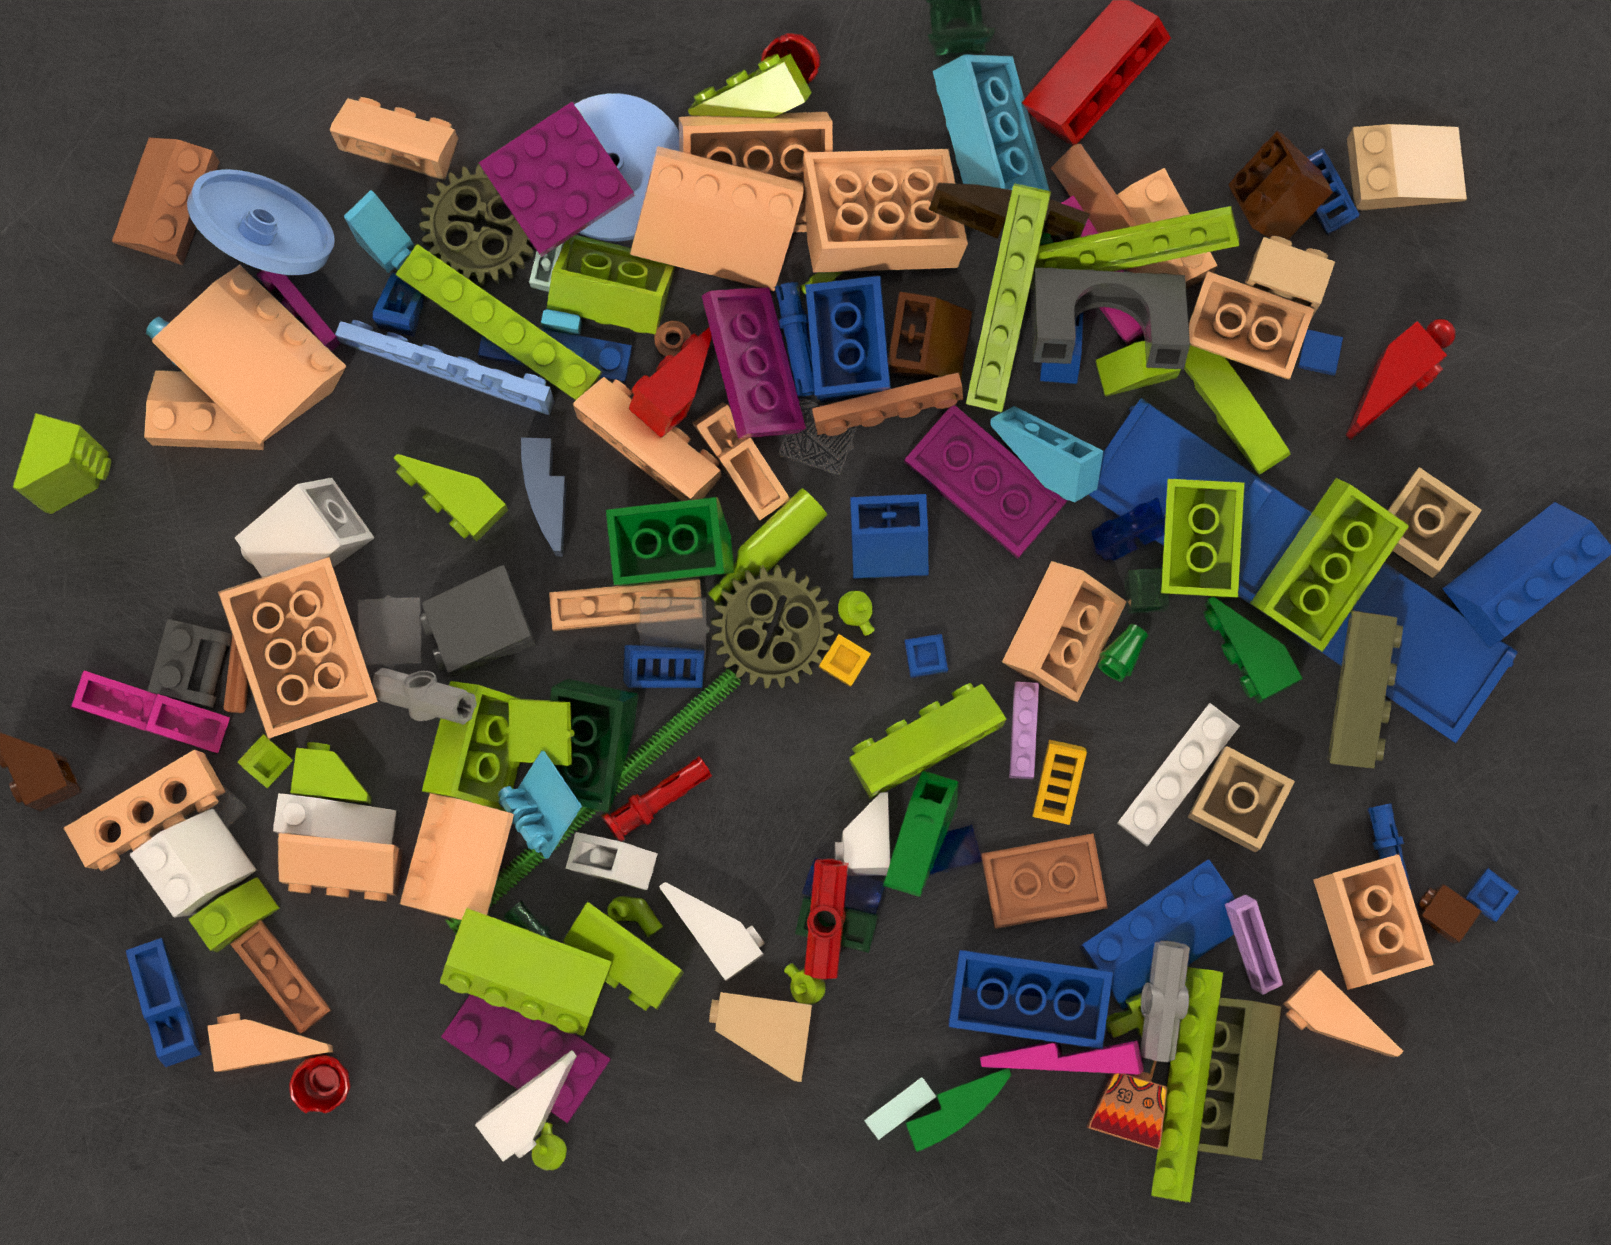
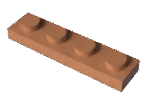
[812,372,963,436]

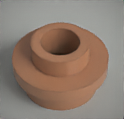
[654,321,691,357]

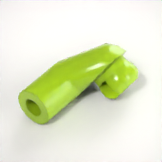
[607,896,663,937]

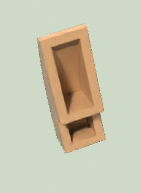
[692,402,790,520]

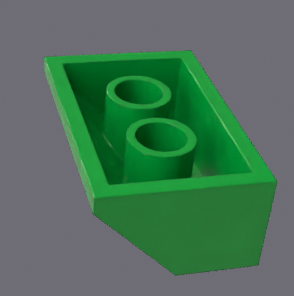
[606,497,735,585]

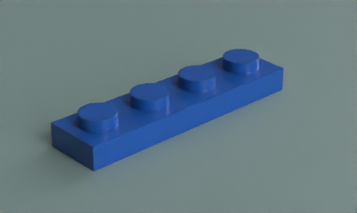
[478,329,633,384]

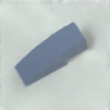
[521,437,567,557]

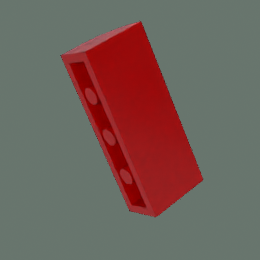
[1021,0,1171,146]

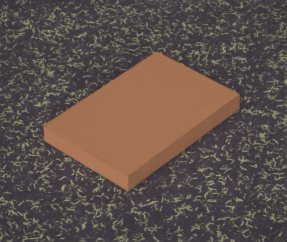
[981,833,1108,929]

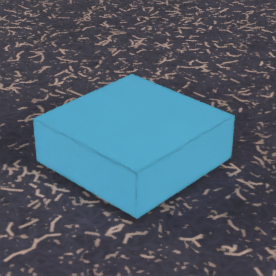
[541,309,583,336]

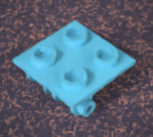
[498,751,582,859]

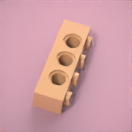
[64,750,226,871]

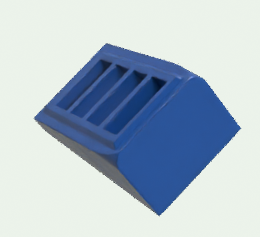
[1307,148,1360,235]
[623,645,705,688]

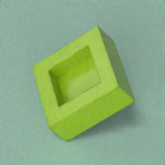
[238,734,293,789]

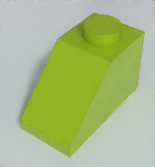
[1095,340,1181,397]
[291,742,372,804]
[188,877,280,952]

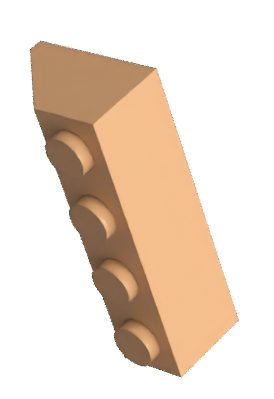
[573,377,722,501]

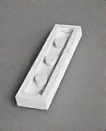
[1117,703,1240,846]

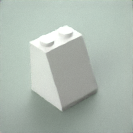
[235,478,374,577]
[129,809,257,917]

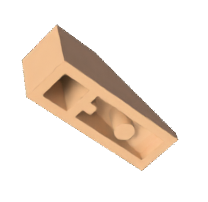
[1283,970,1403,1057]
[207,1013,333,1072]

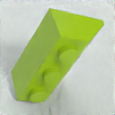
[546,235,675,335]
[1161,479,1244,598]
[422,681,520,812]
[563,902,684,1011]

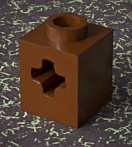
[1417,884,1481,944]

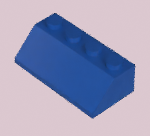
[1442,502,1611,648]
[1079,859,1235,1010]
[948,950,1113,1049]

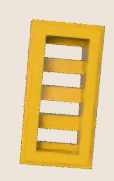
[1032,740,1087,825]

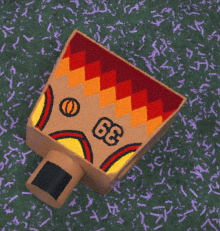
[1086,1056,1167,1149]

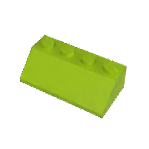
[13,414,111,514]
[1250,478,1409,652]
[849,683,1006,800]
[440,908,612,1036]

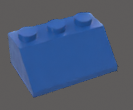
[805,276,891,403]

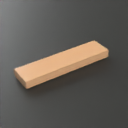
[549,578,703,631]

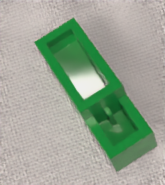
[905,1068,1011,1152]

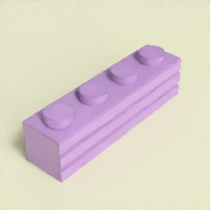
[1009,682,1039,779]
[1225,895,1283,994]

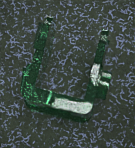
[925,0,995,57]

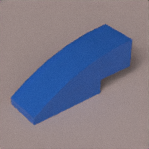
[125,938,202,1067]

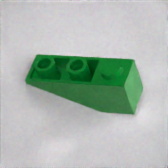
[1203,597,1303,704]
[884,771,959,897]

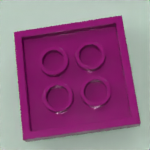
[479,101,635,257]

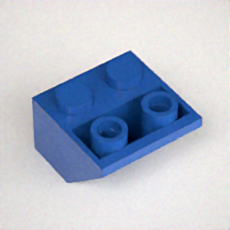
[850,494,929,579]

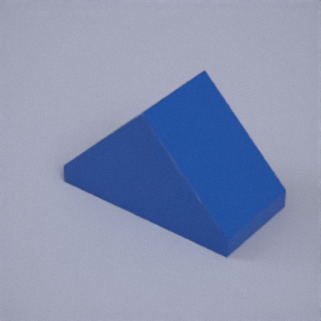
[372,272,425,337]

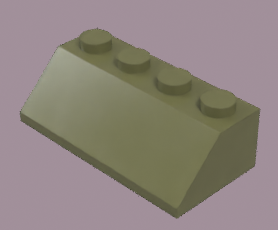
[1327,610,1403,768]
[1198,998,1281,1160]

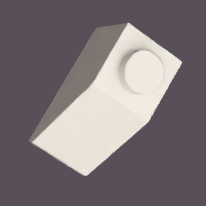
[835,793,890,876]
[566,832,657,890]

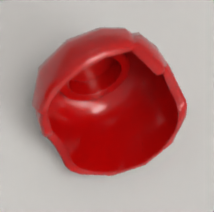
[761,33,821,84]
[289,1055,351,1113]

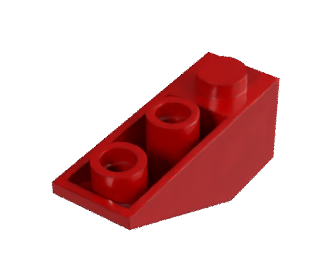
[628,327,712,438]

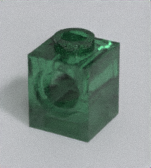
[1125,568,1169,614]

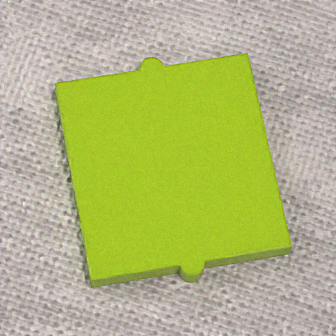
[506,698,574,766]

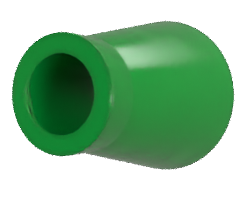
[1098,624,1148,682]

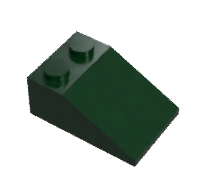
[550,679,639,812]

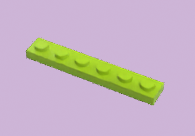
[966,183,1051,412]
[1030,206,1239,289]
[396,244,602,400]
[1151,967,1223,1202]

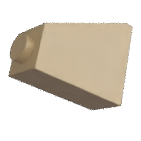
[709,992,812,1082]

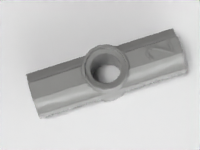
[372,668,477,725]
[1140,941,1190,1062]

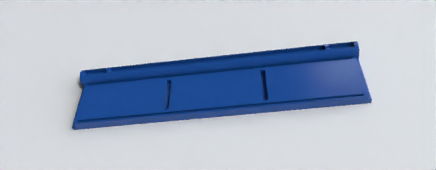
[1088,398,1518,743]

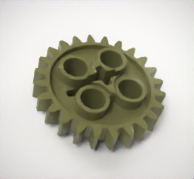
[419,164,535,287]
[711,565,834,688]

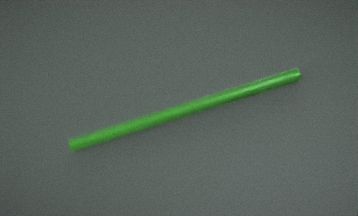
[445,669,742,934]

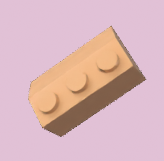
[330,97,458,180]
[1117,168,1217,289]
[1188,271,1314,380]
[144,371,264,450]
[1002,561,1127,702]
[400,793,514,920]
[278,833,402,901]
[1314,854,1434,990]

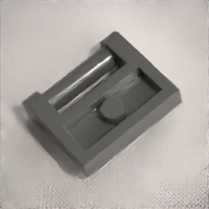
[148,618,232,708]

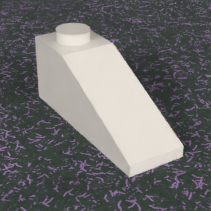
[273,793,397,845]
[659,882,765,982]
[475,1050,576,1161]

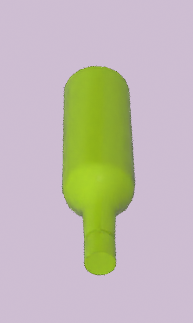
[707,488,827,603]

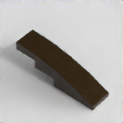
[929,183,1090,241]

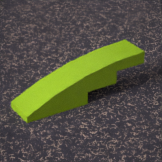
[1184,345,1291,475]

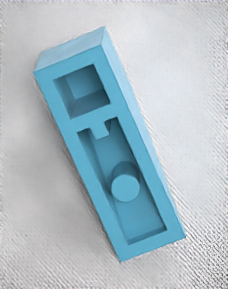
[344,190,414,273]
[990,406,1103,503]

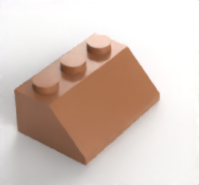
[112,138,220,265]

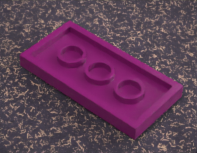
[702,287,806,439]
[904,405,1067,559]
[441,994,611,1123]

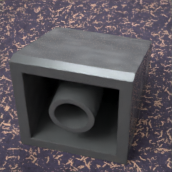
[419,565,536,677]

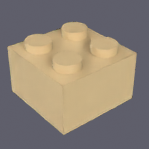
[1245,236,1335,319]
[1388,467,1482,578]
[1188,746,1295,852]

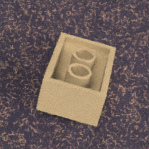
[1347,124,1467,211]

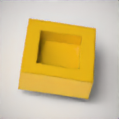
[819,634,871,687]

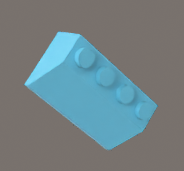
[933,55,1050,191]

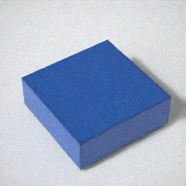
[1297,329,1343,376]
[904,634,948,678]
[1464,868,1519,922]

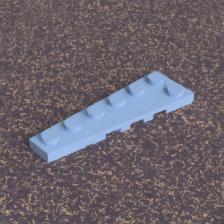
[335,320,555,416]

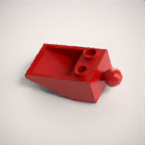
[1346,319,1456,441]

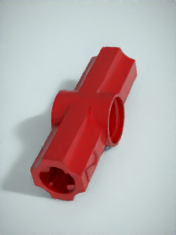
[804,859,849,979]

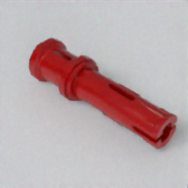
[601,756,712,842]

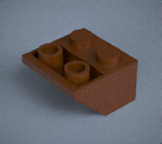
[1228,131,1333,240]
[888,291,972,380]
[0,733,82,812]

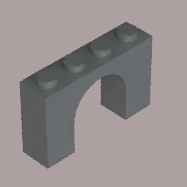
[1030,268,1190,369]

